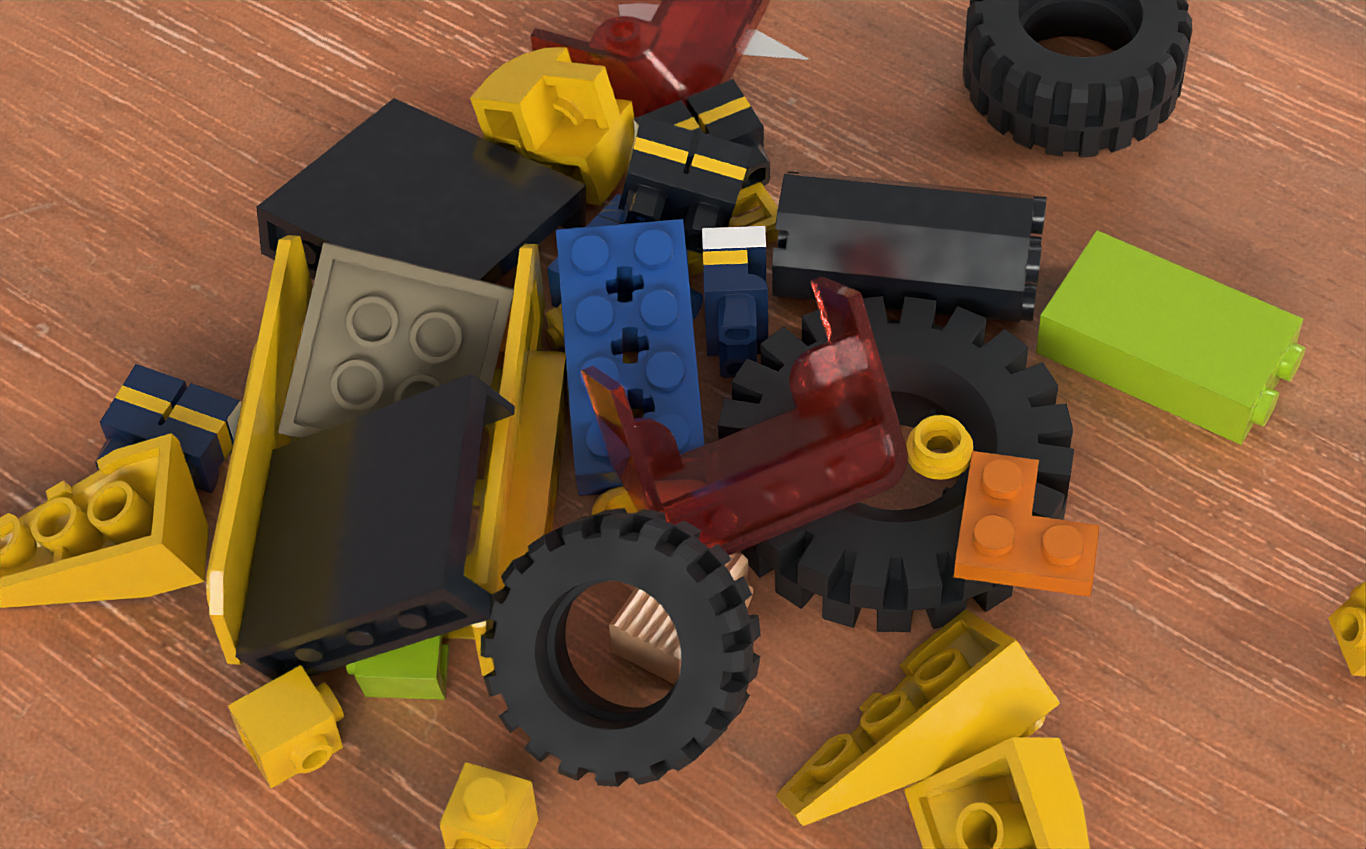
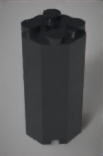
[772,170,1047,322]

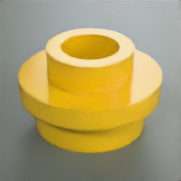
[906,415,973,480]

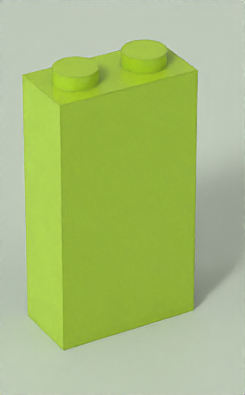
[1036,230,1306,445]

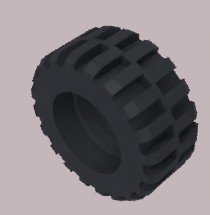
[963,0,1192,157]
[481,508,761,787]

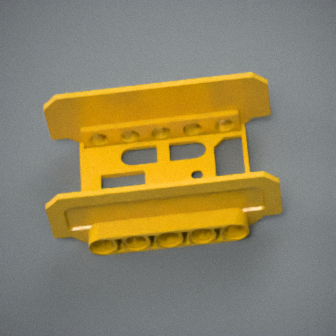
[206,235,569,676]

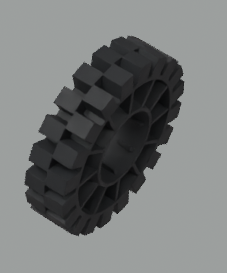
[717,296,1074,632]

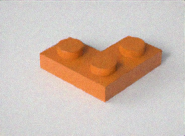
[954,451,1100,597]

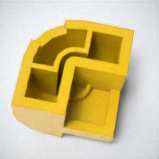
[470,47,635,205]

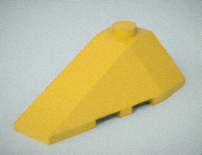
[0,433,209,608]
[775,609,1060,826]
[904,737,1090,849]

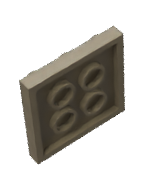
[278,242,514,439]

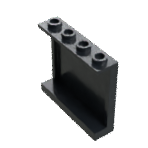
[256,98,586,284]
[235,373,515,680]

